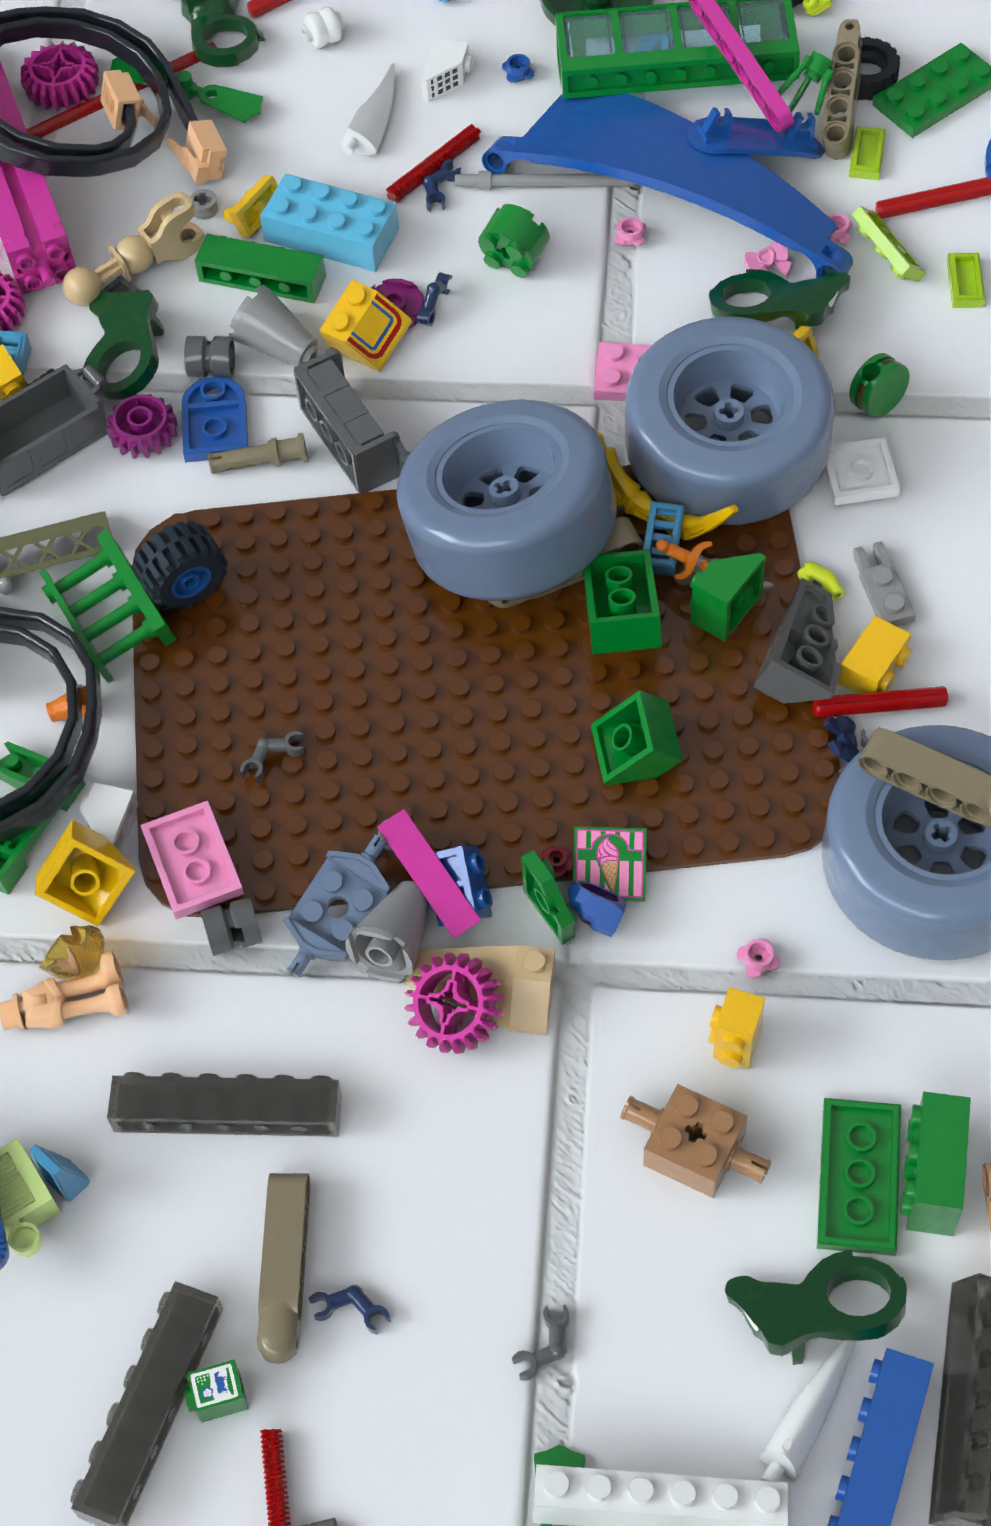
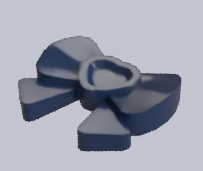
[823,715,860,763]

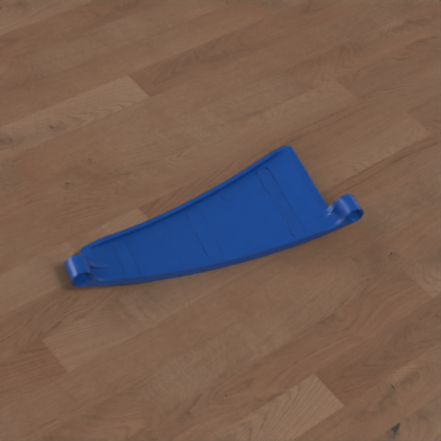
[482,94,853,278]

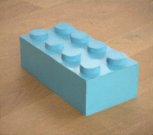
[260,173,399,272]

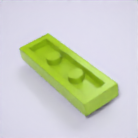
[852,206,926,282]

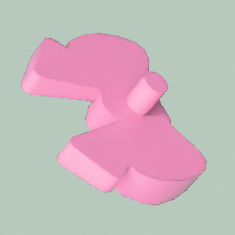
[744,240,792,276]

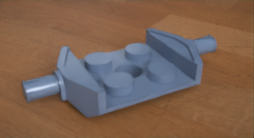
[283,834,391,978]

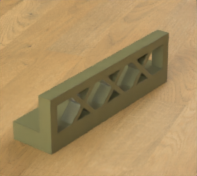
[0,511,112,579]

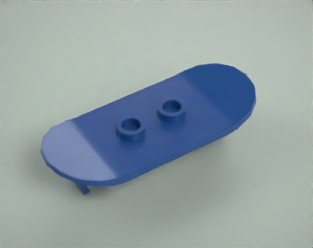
[686,107,825,159]

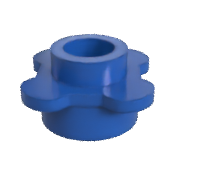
[502,54,535,83]

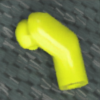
[803,0,832,16]
[797,561,845,601]

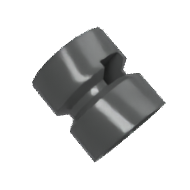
[184,336,235,377]
[201,897,263,957]

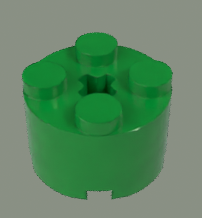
[478,204,550,278]

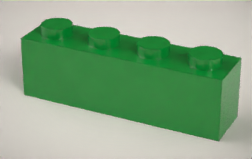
[194,234,326,304]

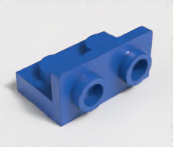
[435,846,493,926]

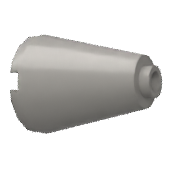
[229,285,319,366]
[346,881,429,982]

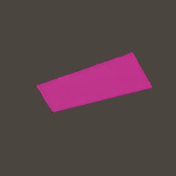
[377,809,481,939]

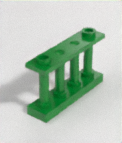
[39,530,177,683]

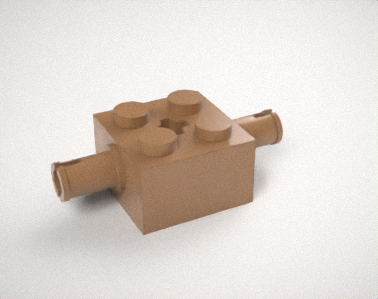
[620,1084,771,1198]

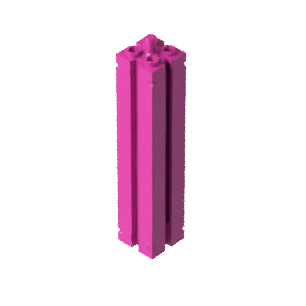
[0,61,76,295]

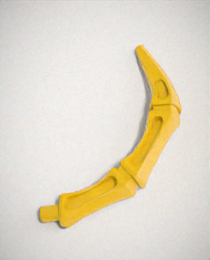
[597,433,738,541]

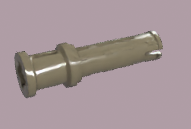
[208,433,308,474]

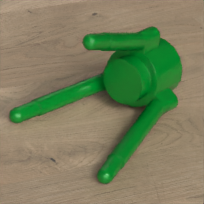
[778,51,835,115]

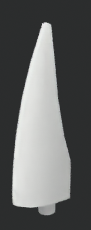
[340,63,395,155]
[759,1340,856,1482]

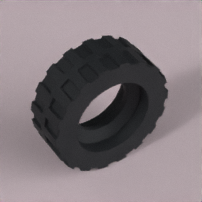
[840,37,900,101]

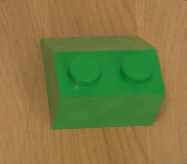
[689,553,766,642]
[591,690,683,786]

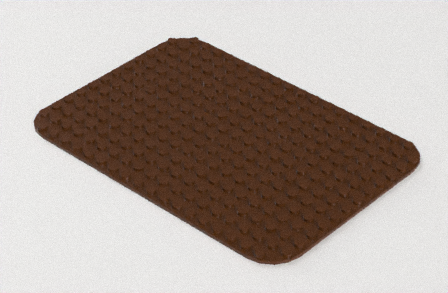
[132,465,841,918]

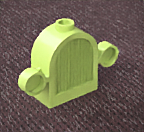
[0,1138,60,1257]

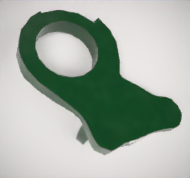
[181,0,266,67]
[708,269,851,330]
[82,290,164,400]

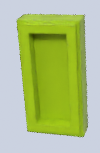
[849,126,886,180]
[947,253,985,308]

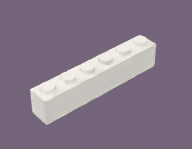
[532,1464,788,1526]

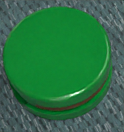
[849,353,910,418]

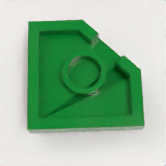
[521,850,576,945]

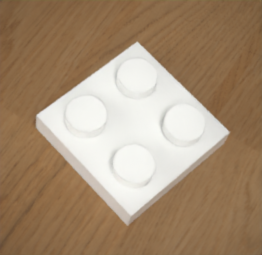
[824,437,900,506]

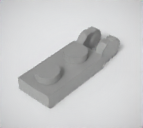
[853,541,916,626]

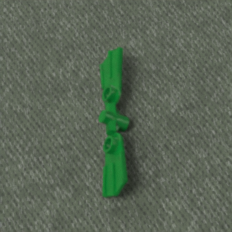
[110,57,263,123]

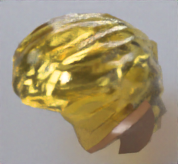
[39,925,105,980]

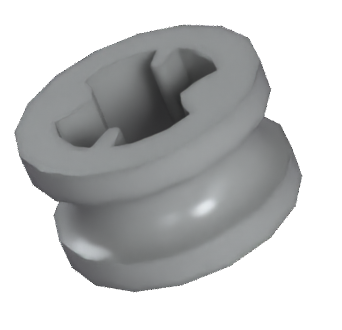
[190,189,218,220]

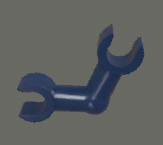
[423,159,461,213]
[416,272,453,327]
[308,1285,391,1335]

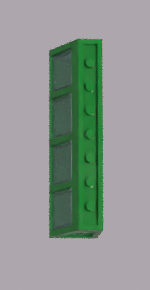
[555,0,800,99]

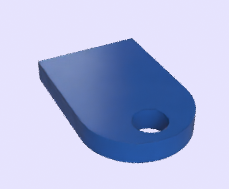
[181,377,248,463]

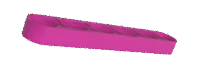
[689,0,794,133]

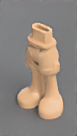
[0,950,129,1031]

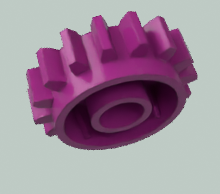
[106,394,178,459]

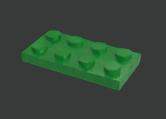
[872,43,991,138]

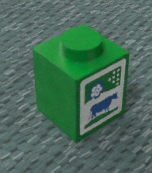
[184,1359,249,1423]

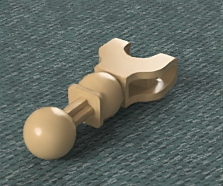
[63,192,205,307]

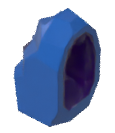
[568,880,626,937]

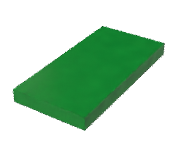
[816,1098,901,1256]

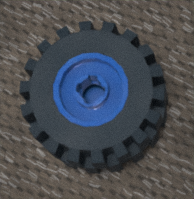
[133,521,228,611]

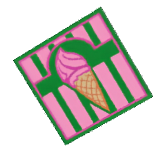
[573,826,647,902]

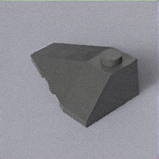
[753,578,841,704]

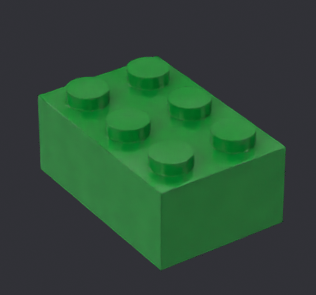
[583,549,662,654]
[900,1091,971,1236]

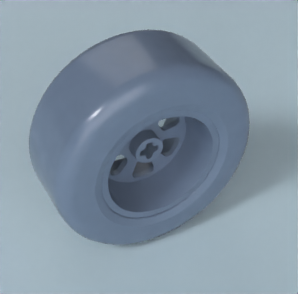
[625,317,835,525]
[397,399,617,601]
[822,725,991,960]

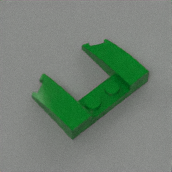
[0,741,86,895]

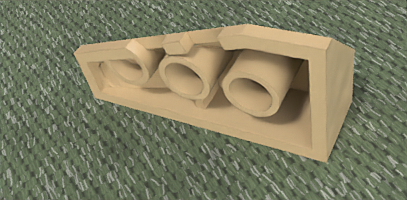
[405,945,556,1035]

